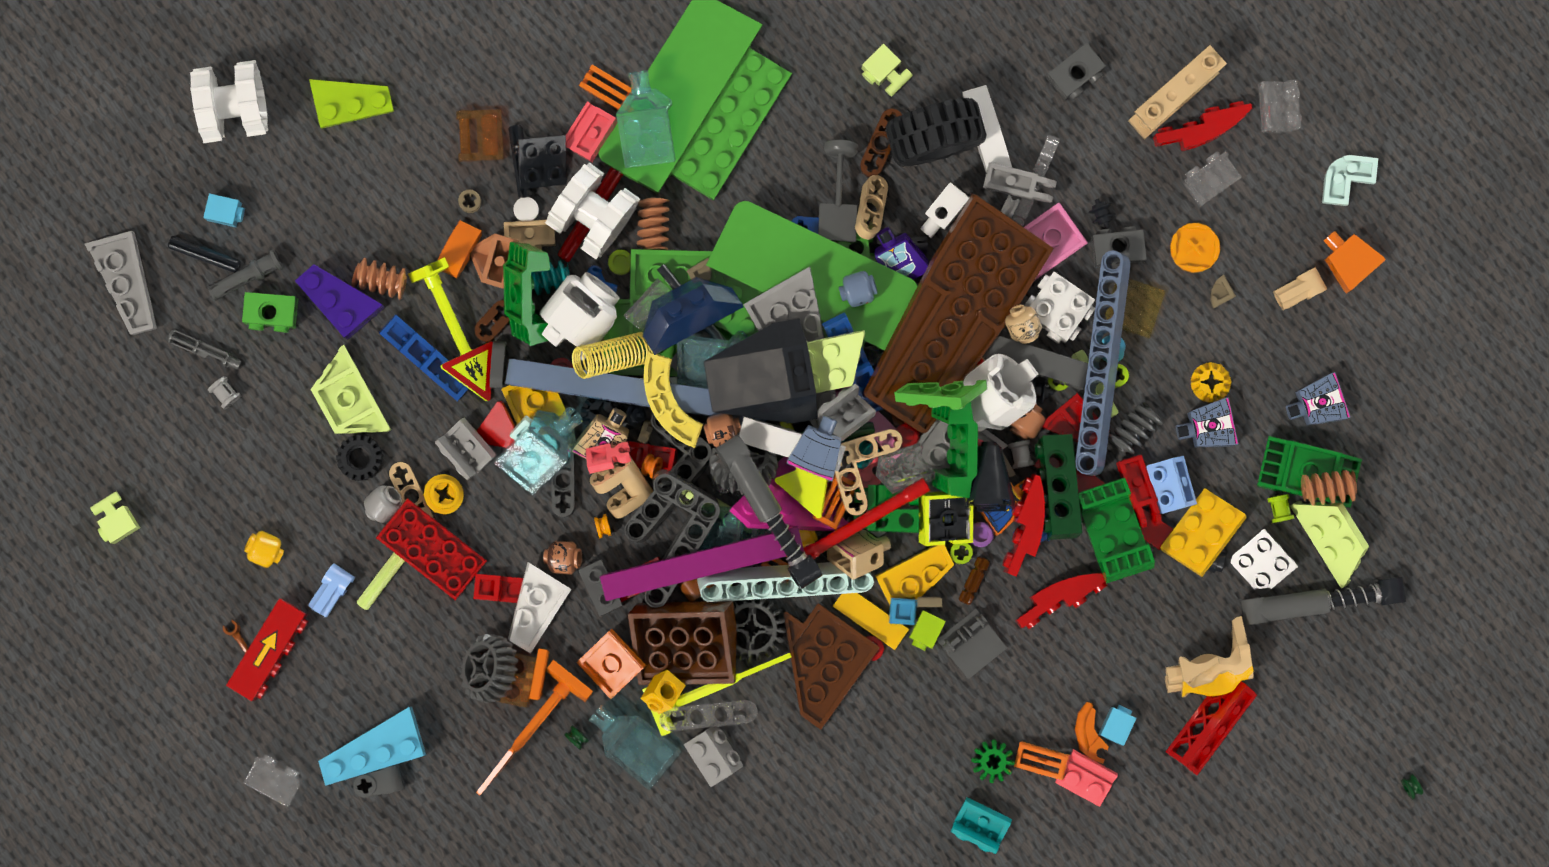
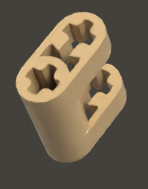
[590,456,653,518]

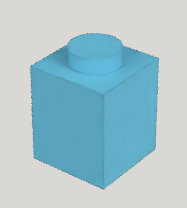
[203,193,245,227]
[1098,705,1136,746]

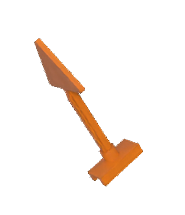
[476,660,593,795]

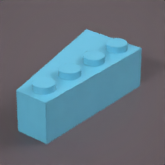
[318,707,426,786]

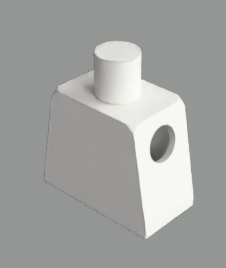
[920,182,970,238]

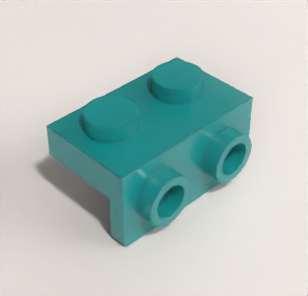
[951,797,1012,854]

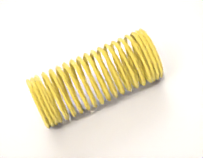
[572,332,652,379]

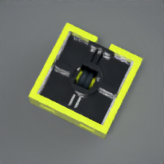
[919,491,973,546]

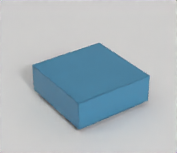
[889,598,917,625]

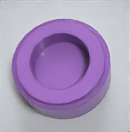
[971,522,993,547]

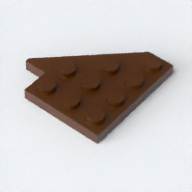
[784,603,880,730]

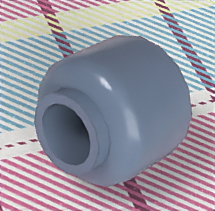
[839,271,878,307]

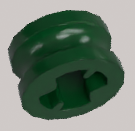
[564,725,589,750]
[1401,774,1424,800]

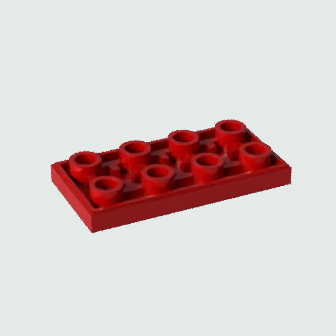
[375,498,487,600]

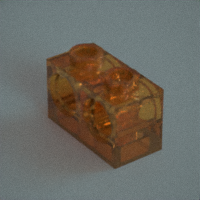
[496,653,537,708]

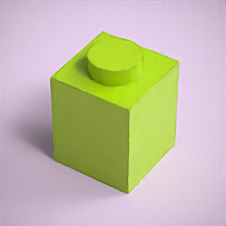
[909,610,946,651]

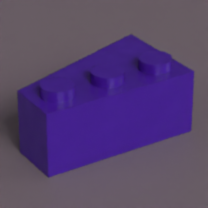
[295,264,385,340]

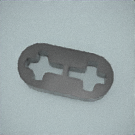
[490,340,507,389]

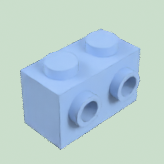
[1146,456,1197,514]

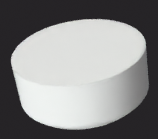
[513,197,539,221]

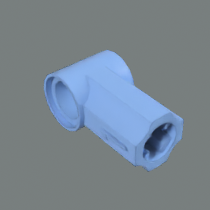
[308,564,355,617]

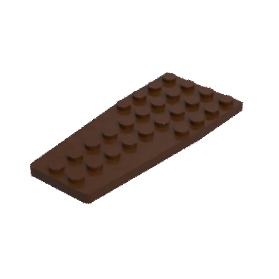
[864,194,1054,433]

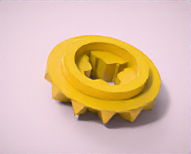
[1191,362,1232,403]
[423,474,464,515]

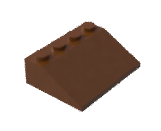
[628,601,736,685]

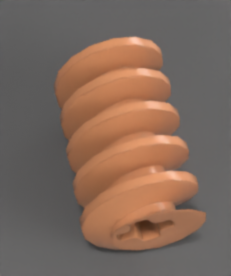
[637,198,670,250]
[352,257,407,300]
[1301,470,1357,506]

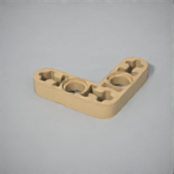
[834,429,902,515]

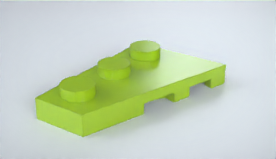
[309,79,394,129]

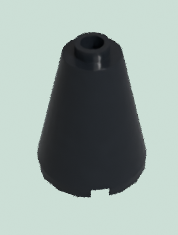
[964,441,1016,512]

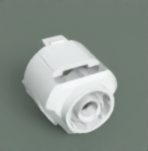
[540,272,620,361]
[964,353,1039,431]

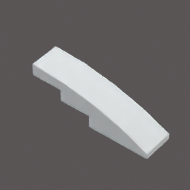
[962,85,1012,172]
[739,417,846,472]

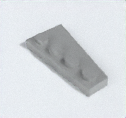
[85,231,157,335]

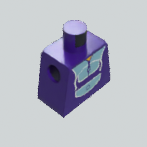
[875,227,930,279]

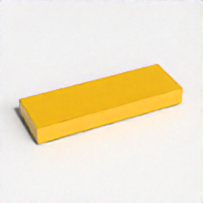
[832,593,909,650]

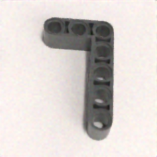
[624,413,713,543]
[645,469,720,608]

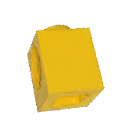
[640,670,686,714]

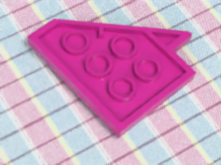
[730,456,849,531]

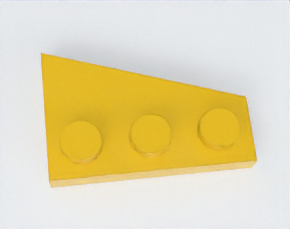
[875,545,954,605]

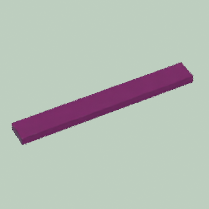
[600,526,804,601]

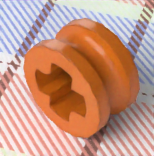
[641,454,663,479]

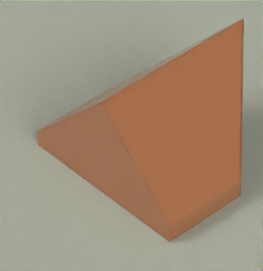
[470,233,519,289]

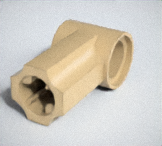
[1273,267,1327,310]

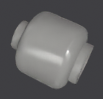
[364,485,402,523]

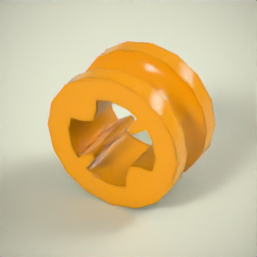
[594,514,612,539]

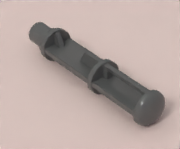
[168,329,242,370]

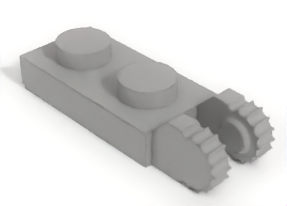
[983,163,1057,203]

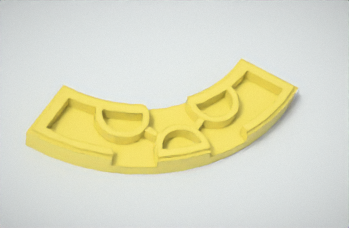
[644,351,704,448]

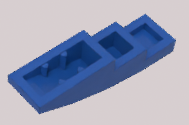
[822,313,883,412]
[379,314,468,401]

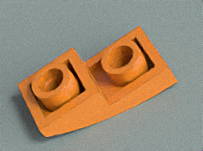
[438,220,482,278]

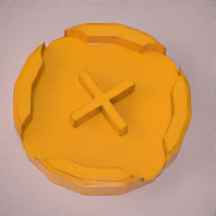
[1170,223,1220,273]

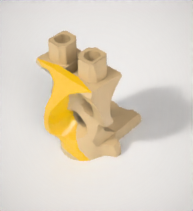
[1165,616,1253,697]

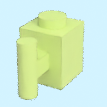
[862,44,913,97]
[90,491,140,544]

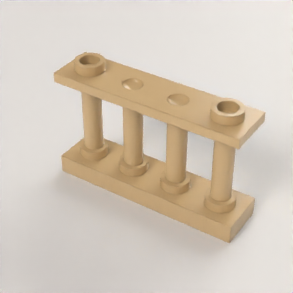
[1128,45,1227,140]

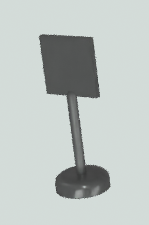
[818,140,859,242]

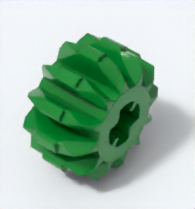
[971,740,1015,783]

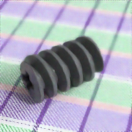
[1108,402,1163,457]

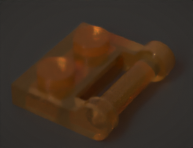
[456,109,504,162]

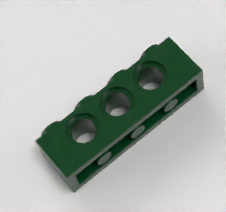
[1035,434,1082,540]

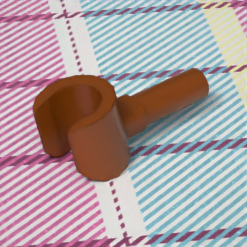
[223,620,249,653]

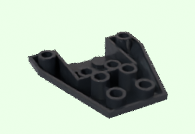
[703,318,817,423]

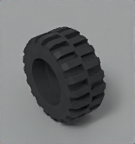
[885,98,987,167]

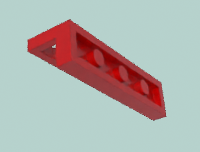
[1166,681,1257,775]

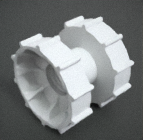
[190,60,268,143]
[545,163,640,259]

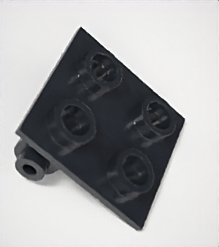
[513,135,567,189]

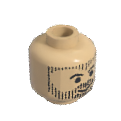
[1005,305,1042,344]

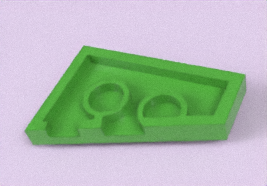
[894,380,987,410]

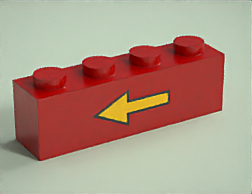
[226,598,309,701]

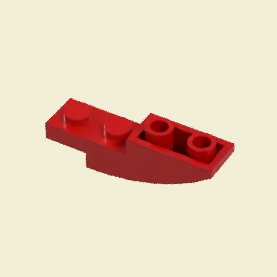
[1153,101,1252,151]
[1002,474,1045,577]
[1015,573,1108,630]

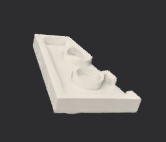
[508,562,571,654]

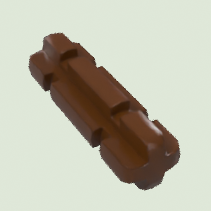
[959,557,990,605]

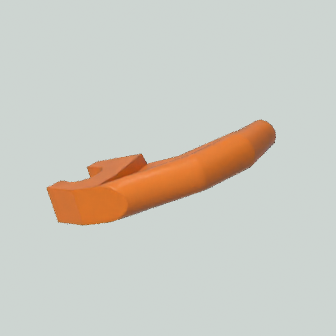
[1075,702,1109,764]

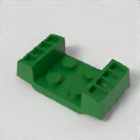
[503,242,550,346]
[931,402,978,498]
[1257,436,1362,508]
[1078,478,1155,584]

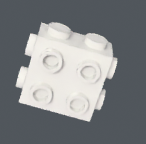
[1024,272,1095,344]

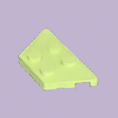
[807,330,865,393]
[311,345,391,434]
[1290,501,1369,588]

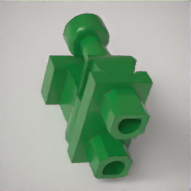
[854,485,919,533]

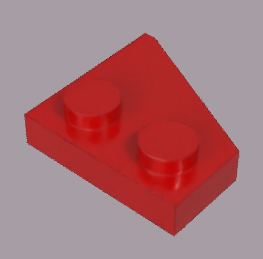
[1042,393,1110,445]

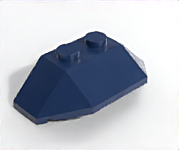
[643,277,744,355]

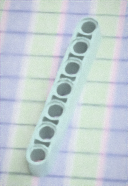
[697,562,874,602]

